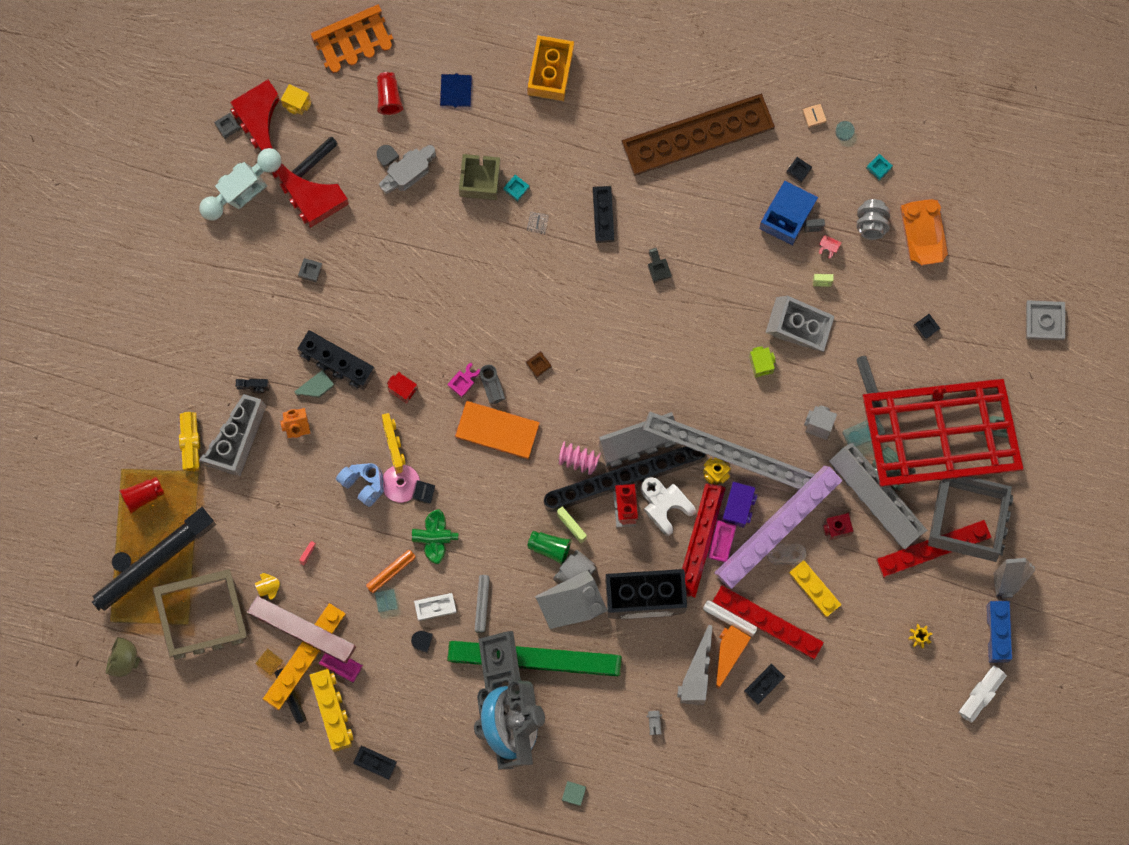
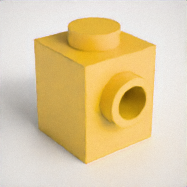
[281,84,312,115]

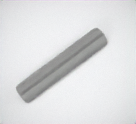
[475,575,490,633]

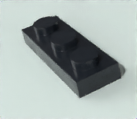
[592,186,614,243]

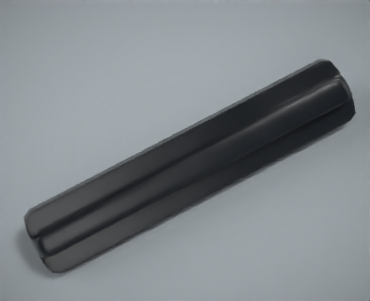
[292,137,337,178]
[274,668,306,724]

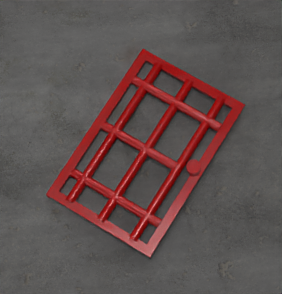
[862,379,1024,487]

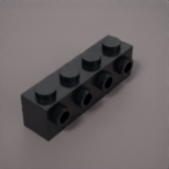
[297,330,376,390]

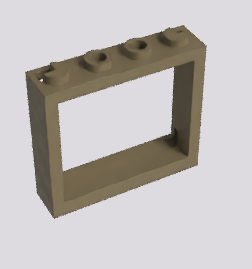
[153,569,247,660]

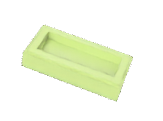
[557,506,587,543]

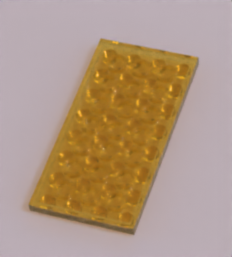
[110,469,199,625]

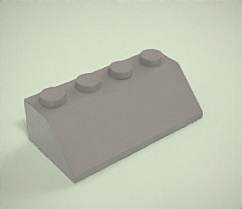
[598,412,676,467]

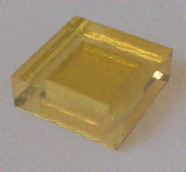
[255,649,283,676]

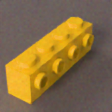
[309,669,354,752]

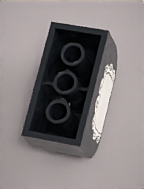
[605,569,687,619]

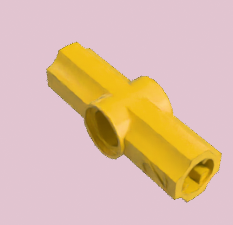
[179,412,200,472]

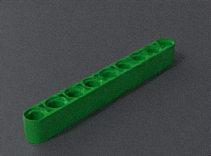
[447,641,622,676]

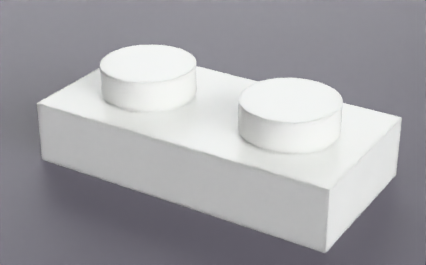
[414,593,456,621]

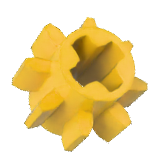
[908,624,933,649]

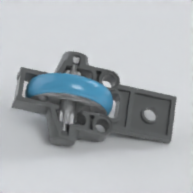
[474,631,545,770]

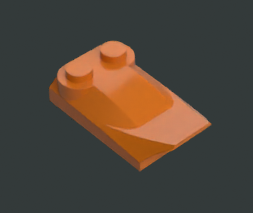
[900,199,948,265]

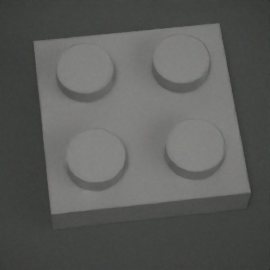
[1026,300,1065,341]

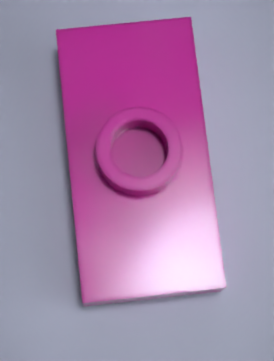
[708,520,737,562]
[319,654,363,683]

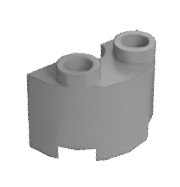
[553,550,596,584]

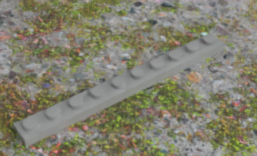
[642,412,815,490]

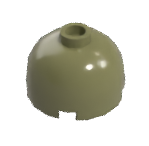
[105,637,140,677]

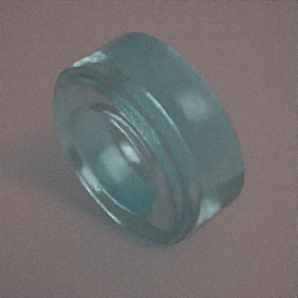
[835,121,855,141]

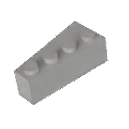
[200,394,266,476]

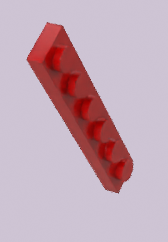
[682,483,726,598]
[876,520,992,578]
[712,585,824,660]

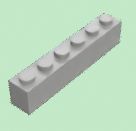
[829,443,928,549]

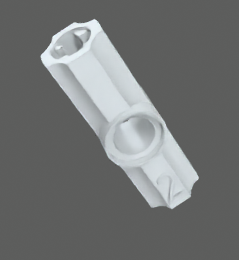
[958,666,1007,723]

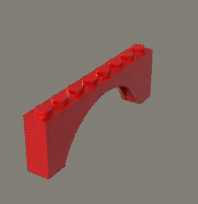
[230,79,349,228]

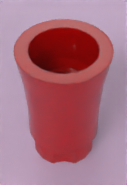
[377,72,403,115]
[119,477,164,514]

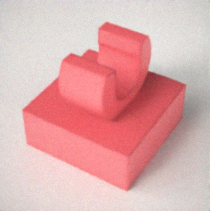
[819,235,842,259]

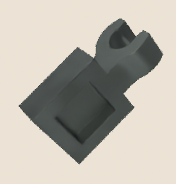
[647,248,672,283]

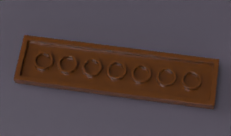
[621,93,775,176]

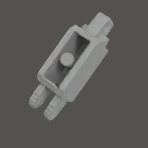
[379,145,436,194]

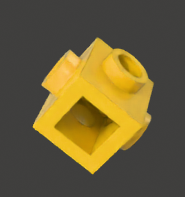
[703,457,731,485]

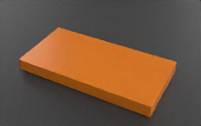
[455,401,540,460]

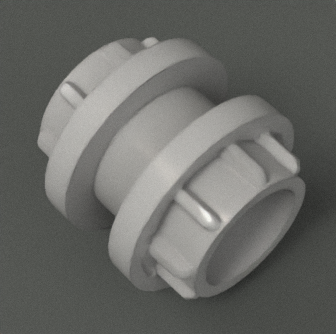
[856,199,891,240]

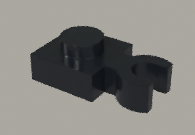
[235,379,270,394]

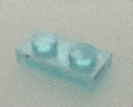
[842,416,886,447]

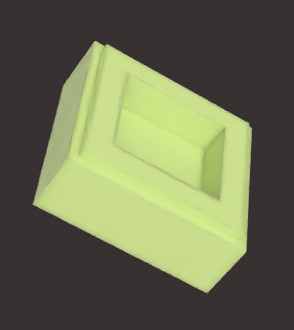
[813,274,833,287]

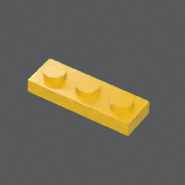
[382,413,406,474]
[789,560,842,618]

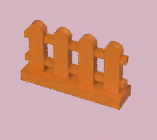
[310,4,393,73]

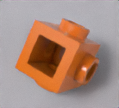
[280,408,310,438]

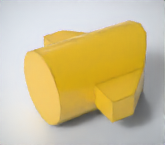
[255,573,280,600]

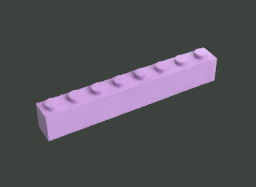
[714,466,842,589]

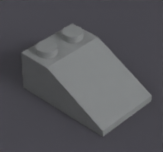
[765,296,834,352]
[535,570,607,629]

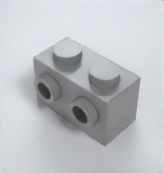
[804,406,837,440]

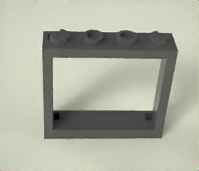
[928,470,1013,562]

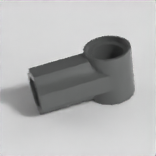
[480,365,505,404]

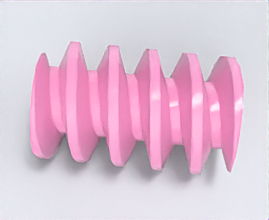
[558,441,601,475]

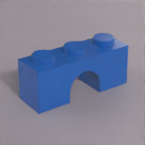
[986,601,1012,663]

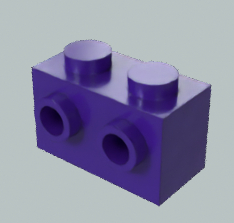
[722,482,758,528]

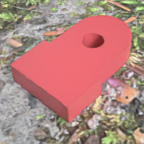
[299,541,316,565]

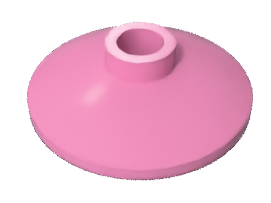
[383,465,420,503]

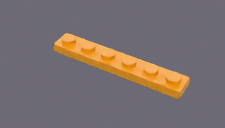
[263,603,346,711]

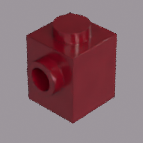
[822,513,854,541]

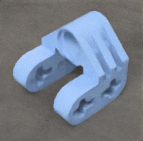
[336,463,384,507]

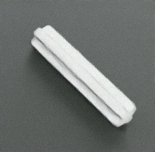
[703,601,757,637]

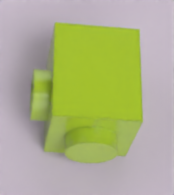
[749,346,776,378]

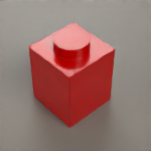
[387,372,418,404]

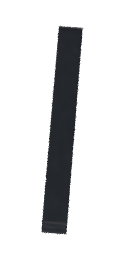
[544,446,706,512]

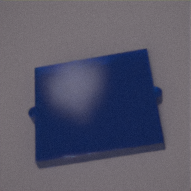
[440,73,472,108]

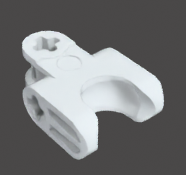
[641,477,696,536]

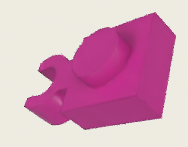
[447,363,480,398]

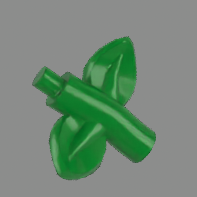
[412,509,459,564]

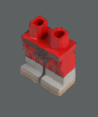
[613,484,638,529]

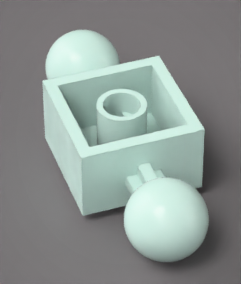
[199,148,282,221]

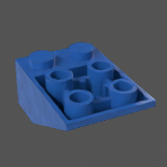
[759,181,818,246]

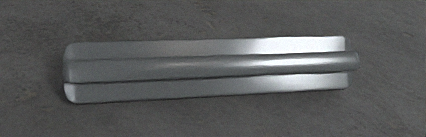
[856,356,883,408]

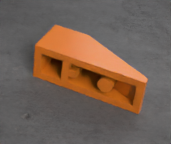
[716,625,751,689]

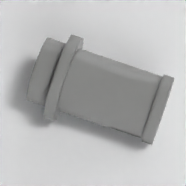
[647,711,662,735]

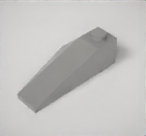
[993,558,1035,599]
[677,625,712,706]

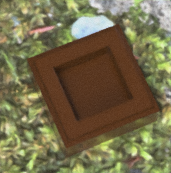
[525,351,552,378]

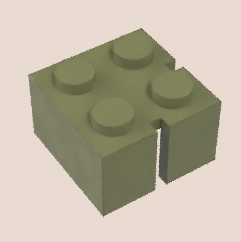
[459,154,501,200]

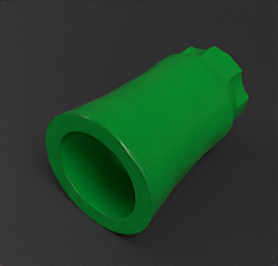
[527,530,571,565]

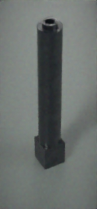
[92,507,216,611]

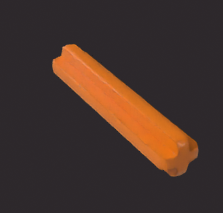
[366,550,416,593]

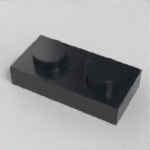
[744,663,785,705]
[353,745,398,780]

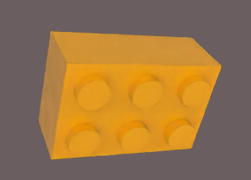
[527,35,574,101]

